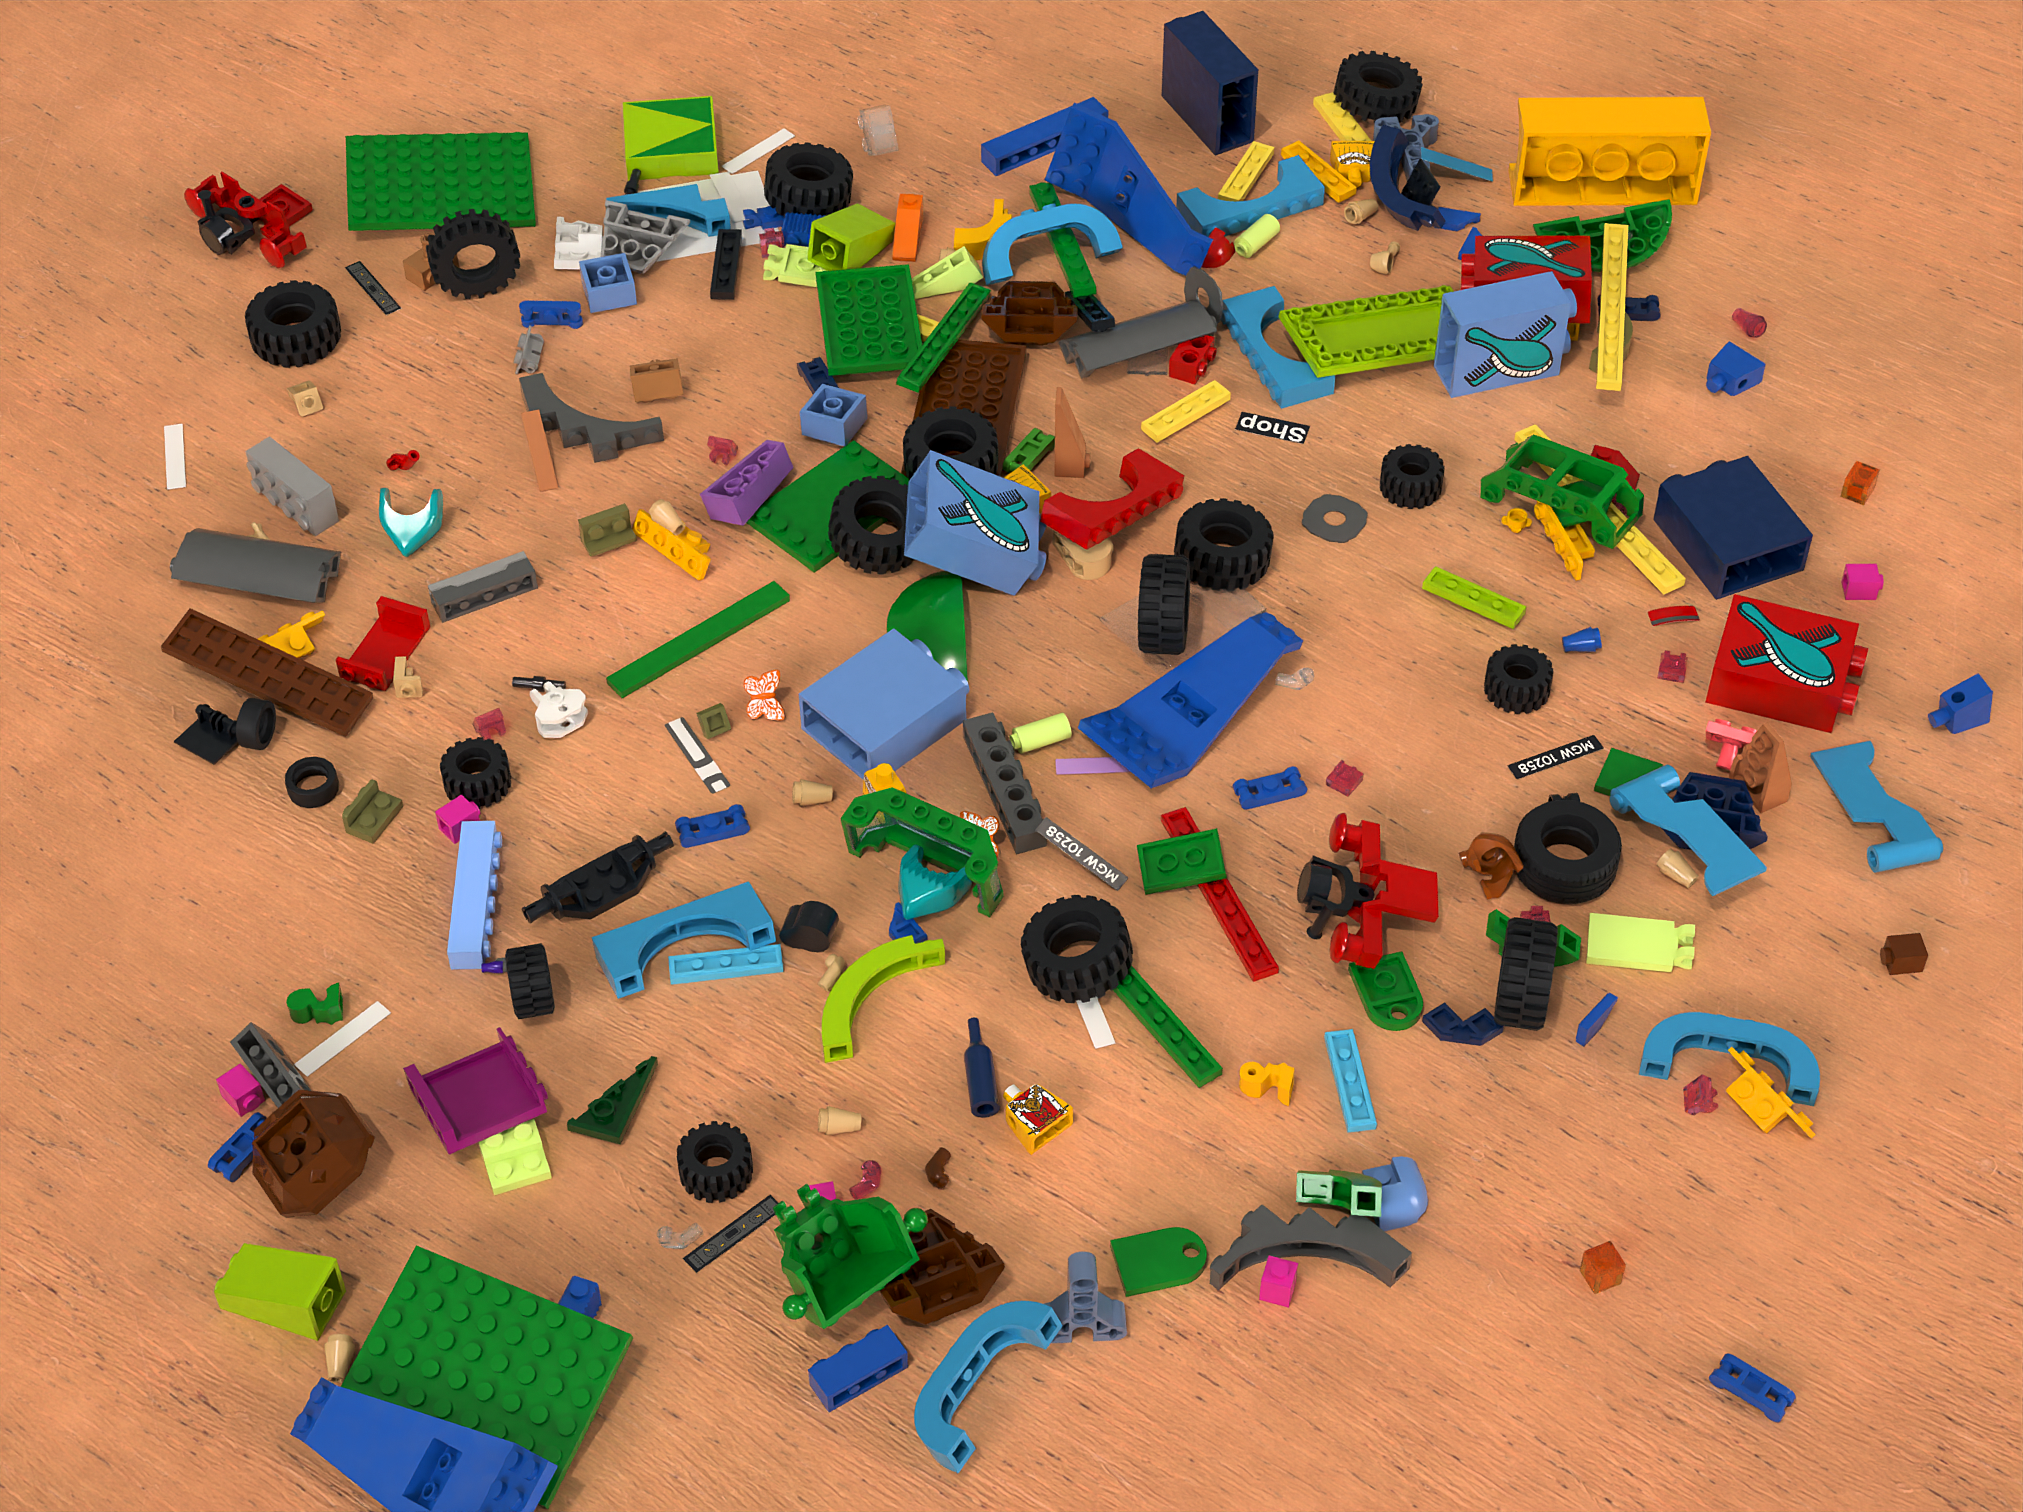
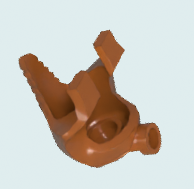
[1458,832,1524,900]

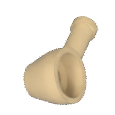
[1370,241,1400,275]

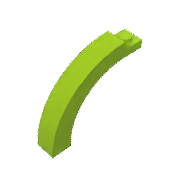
[822,935,945,1063]

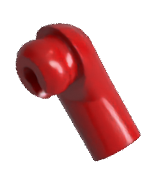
[386,450,420,471]

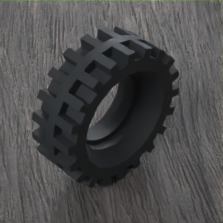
[1333,51,1423,123]
[426,209,521,299]

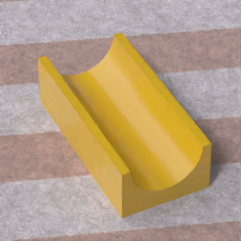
[1508,97,1711,206]

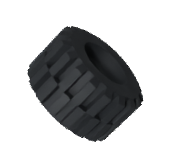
[1380,444,1445,509]
[1484,644,1554,714]
[440,737,511,809]
[505,943,555,1019]
[677,1121,753,1203]

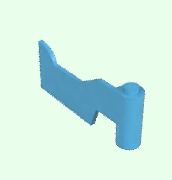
[1810,741,1943,873]
[1609,765,1767,896]

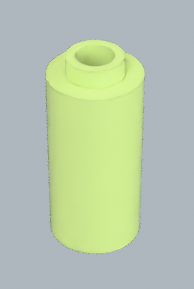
[1234,214,1280,258]
[1009,712,1072,754]

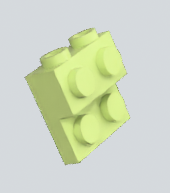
[478,1119,552,1195]

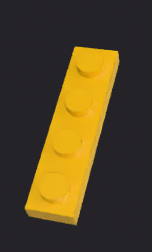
[1281,140,1357,203]

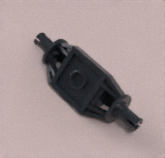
[522,831,674,924]

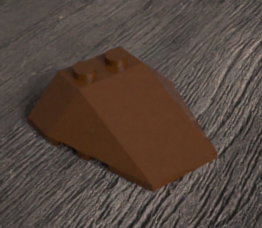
[981,281,1078,346]
[880,1209,1005,1325]

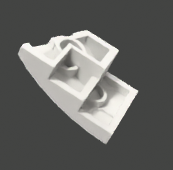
[554,217,603,269]

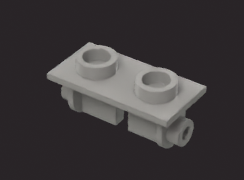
[513,325,544,374]

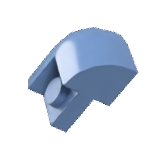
[1362,1156,1428,1231]

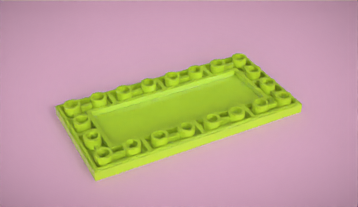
[1279,285,1454,378]

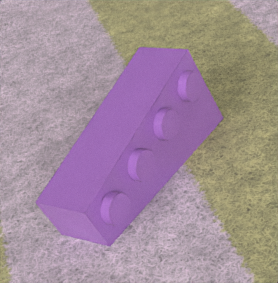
[700,440,794,526]

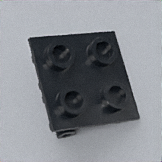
[1401,159,1441,207]
[174,704,238,765]

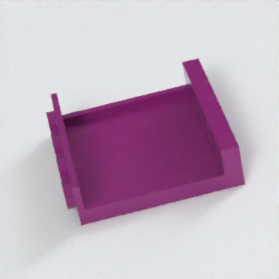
[403,1027,548,1155]

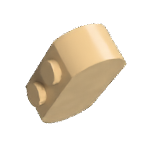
[1052,529,1114,580]

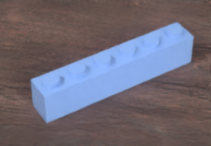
[447,821,502,970]

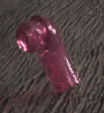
[849,1160,882,1200]

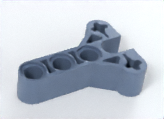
[1373,114,1439,181]
[1044,1252,1127,1343]

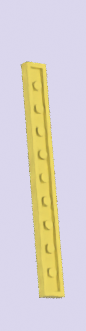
[1596,223,1628,391]
[1514,424,1686,595]

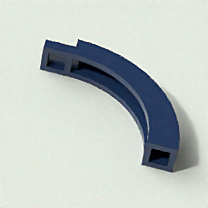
[1370,125,1446,231]

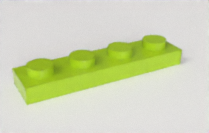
[1422,566,1527,629]

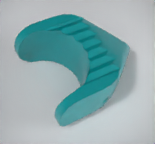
[379,488,443,557]
[898,844,973,920]

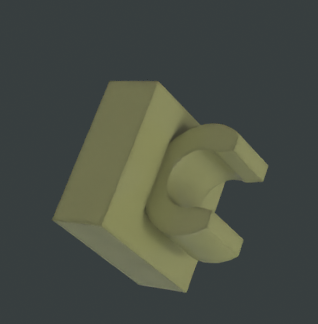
[696,703,731,739]

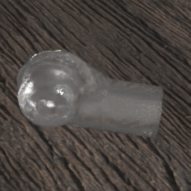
[1275,667,1314,690]
[657,1223,704,1249]

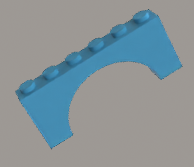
[1176,155,1325,237]
[1221,286,1335,409]
[591,881,776,999]

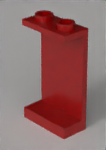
[336,596,430,691]

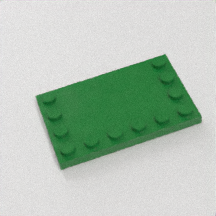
[815,264,922,376]
[746,440,909,573]

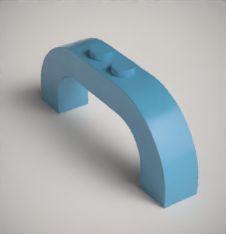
[982,204,1123,286]
[1639,1012,1820,1106]
[914,1301,1063,1473]

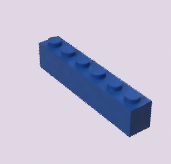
[981,97,1109,176]

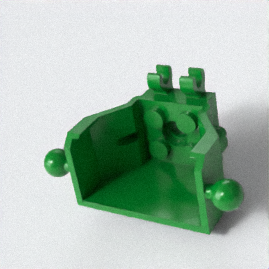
[773,1184,928,1329]

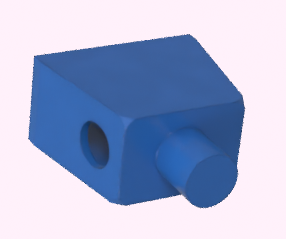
[1706,341,1766,396]
[1928,673,1993,734]

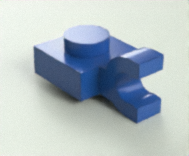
[743,206,784,230]

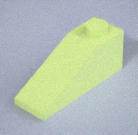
[912,246,983,299]

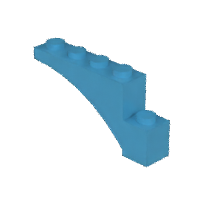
[606,184,731,237]

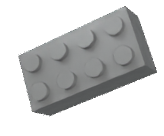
[245,436,339,536]

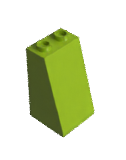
[807,203,895,271]
[214,1243,346,1341]

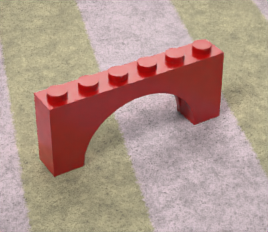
[1040,448,1185,550]

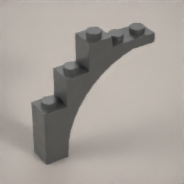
[519,373,664,463]
[1209,1205,1412,1291]

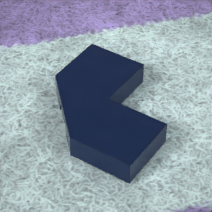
[1422,1002,1504,1046]

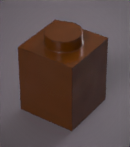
[1880,933,1928,975]

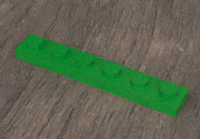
[1113,965,1223,1088]

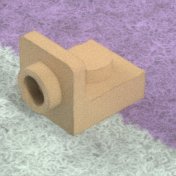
[287,380,323,417]
[393,657,423,698]

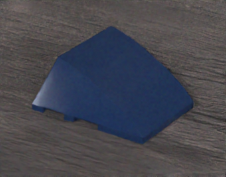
[1660,772,1768,850]

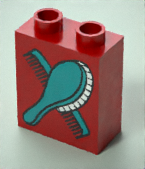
[1461,236,1592,323]
[1705,594,1869,733]

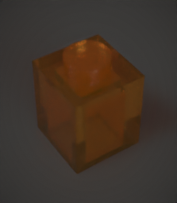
[1841,461,1880,505]
[1579,1241,1626,1294]

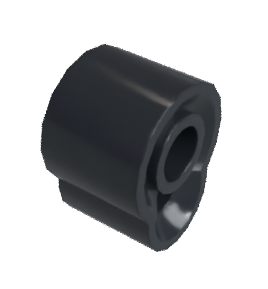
[779,901,839,952]

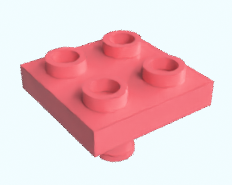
[1705,719,1757,770]

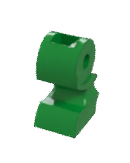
[286,982,343,1025]

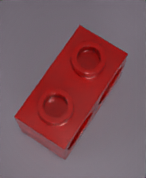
[1169,335,1217,385]

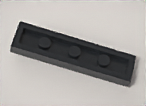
[710,229,742,300]
[1065,291,1115,332]

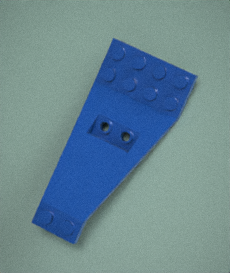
[1044,103,1213,276]
[1078,612,1303,789]
[290,1377,558,1512]

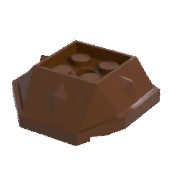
[252,1090,375,1218]

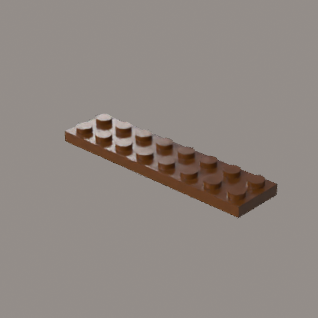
[161,608,373,737]

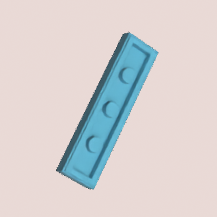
[668,944,783,985]
[1324,1029,1377,1133]

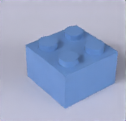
[579,253,637,313]
[800,384,868,447]

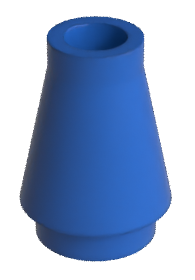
[1562,626,1602,652]

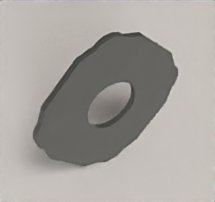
[1184,267,1223,325]
[1302,494,1368,543]

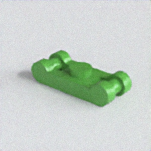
[1003,428,1055,473]

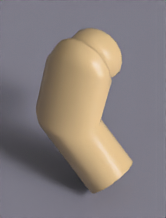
[818,954,845,992]

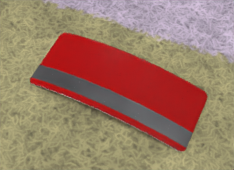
[1648,606,1700,626]

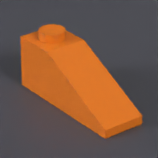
[892,194,924,262]

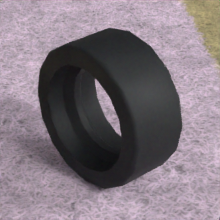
[236,698,276,750]
[285,756,339,808]

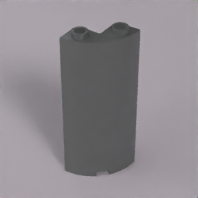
[1059,300,1217,379]
[170,528,341,603]

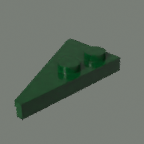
[567,1056,658,1144]

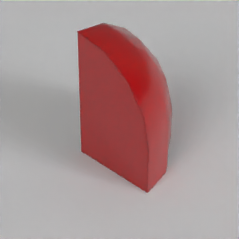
[1202,227,1235,268]

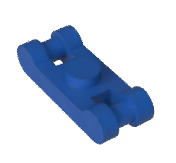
[519,300,583,329]
[1232,766,1308,810]
[675,804,750,848]
[208,1112,267,1182]
[1709,1353,1796,1422]

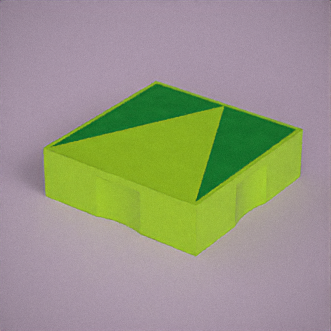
[623,96,719,181]

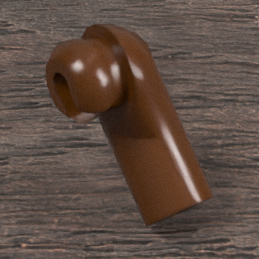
[925,1147,951,1189]

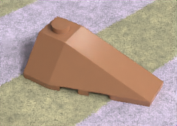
[1055,387,1090,478]
[1729,722,1792,813]

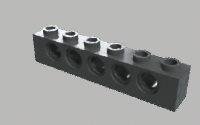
[963,712,1047,855]
[230,1022,312,1108]

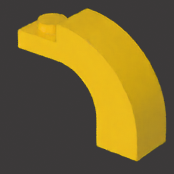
[954,199,1012,260]

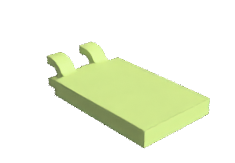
[763,244,827,287]
[1586,913,1695,972]

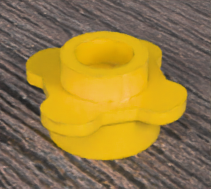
[1501,508,1532,533]

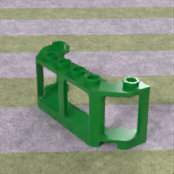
[1480,434,1644,549]

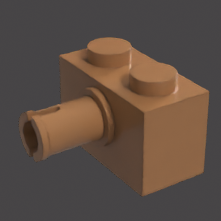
[403,233,459,291]
[630,358,683,403]

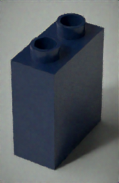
[1161,11,1259,156]
[1653,456,1813,600]

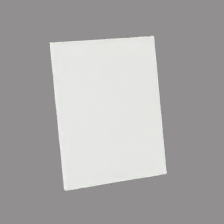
[624,170,781,262]

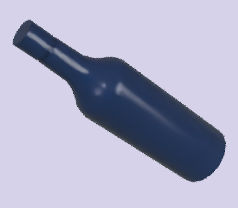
[964,1017,1000,1118]

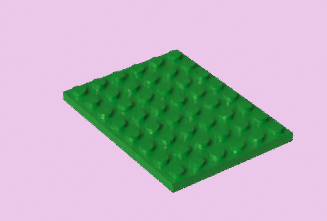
[345,132,536,231]
[341,1245,633,1509]

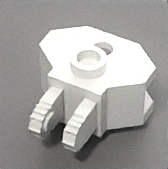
[530,681,588,738]

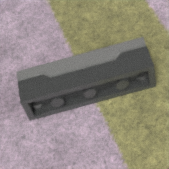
[428,551,538,623]

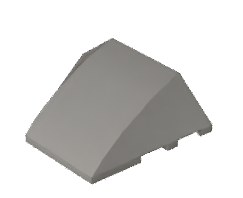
[600,200,691,274]

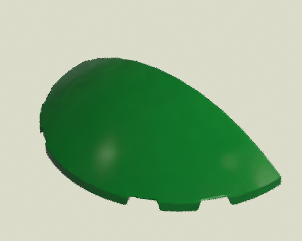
[1533,199,1672,272]
[887,571,968,682]

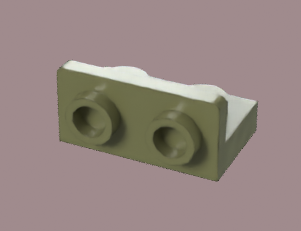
[578,503,637,557]
[342,779,403,844]

